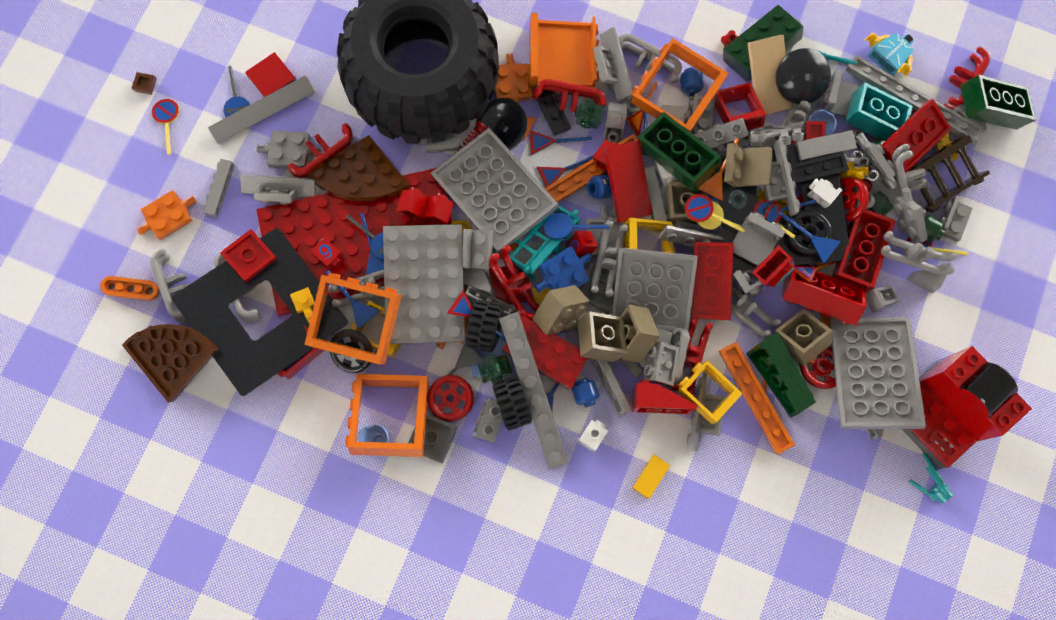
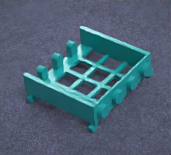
[492,205,581,282]

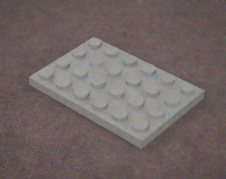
[431,128,559,254]
[383,224,465,344]
[830,317,926,429]

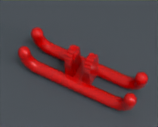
[943,46,990,110]
[532,79,606,113]
[288,123,353,178]
[489,245,540,321]
[671,318,713,395]

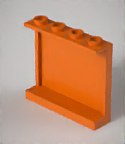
[529,13,599,87]

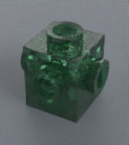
[574,100,604,129]
[478,355,512,385]

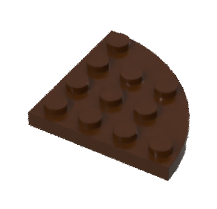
[307,135,410,202]
[122,324,219,403]

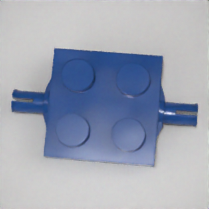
[535,246,592,293]

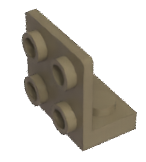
[724,143,773,187]

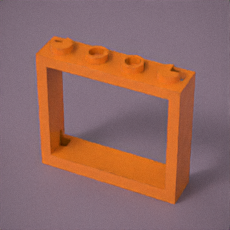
[631,38,729,132]
[304,272,402,365]
[345,374,429,457]

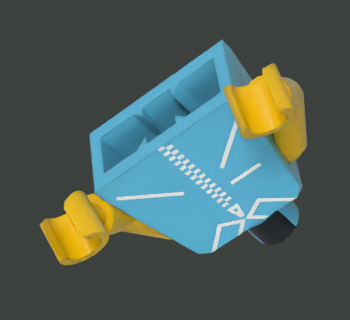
[864,33,914,78]

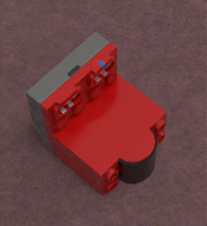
[902,346,1032,469]

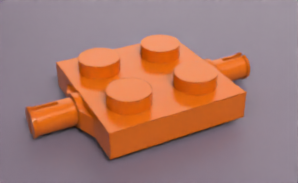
[495,53,533,104]
[136,190,197,240]

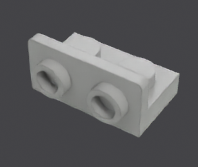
[687,93,715,133]
[939,196,973,242]
[462,229,493,269]
[733,270,764,297]
[643,342,680,387]
[471,398,503,442]

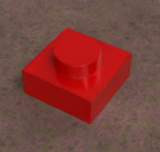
[805,121,826,140]

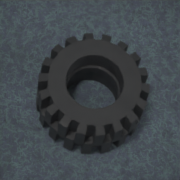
[466,300,504,353]
[492,376,532,431]

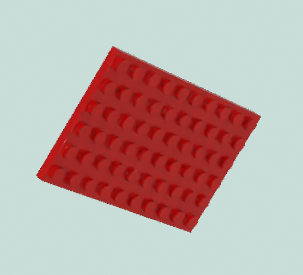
[256,167,452,317]

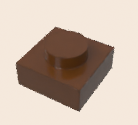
[132,72,157,95]

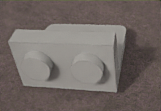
[822,70,860,117]
[732,212,786,266]

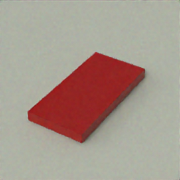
[881,99,952,173]
[604,140,653,223]
[692,242,734,320]

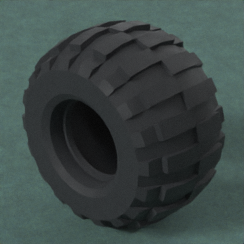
[337,0,499,144]

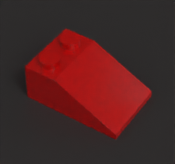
[632,380,697,414]

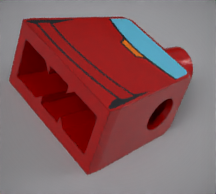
[752,245,795,288]

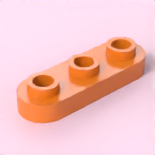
[100,276,160,301]

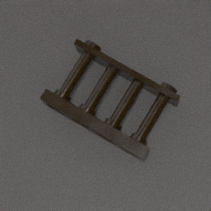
[908,135,990,213]

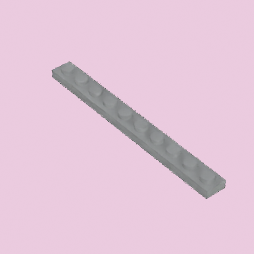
[535,240,632,417]

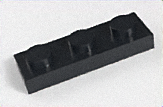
[532,86,571,136]
[791,152,849,184]

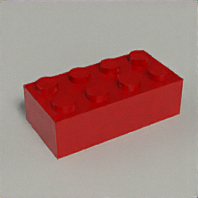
[832,209,896,294]
[782,265,866,326]
[502,316,588,390]

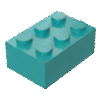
[845,82,913,141]

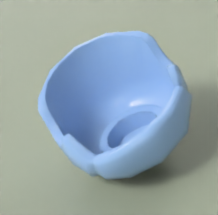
[808,109,838,136]
[357,423,390,443]

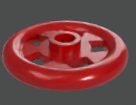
[840,177,869,222]
[799,347,836,389]
[427,375,474,422]

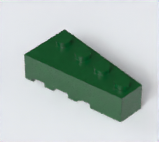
[746,332,816,418]

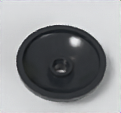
[776,48,831,104]
[475,98,527,150]

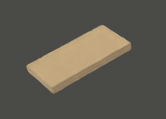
[748,35,792,115]

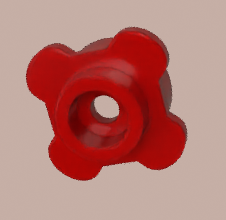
[721,30,738,47]

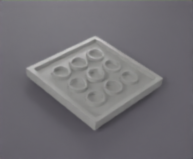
[612,247,698,331]

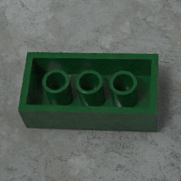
[723,5,804,83]
[960,75,1036,130]
[638,112,721,192]

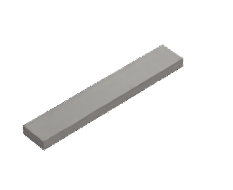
[208,75,315,144]

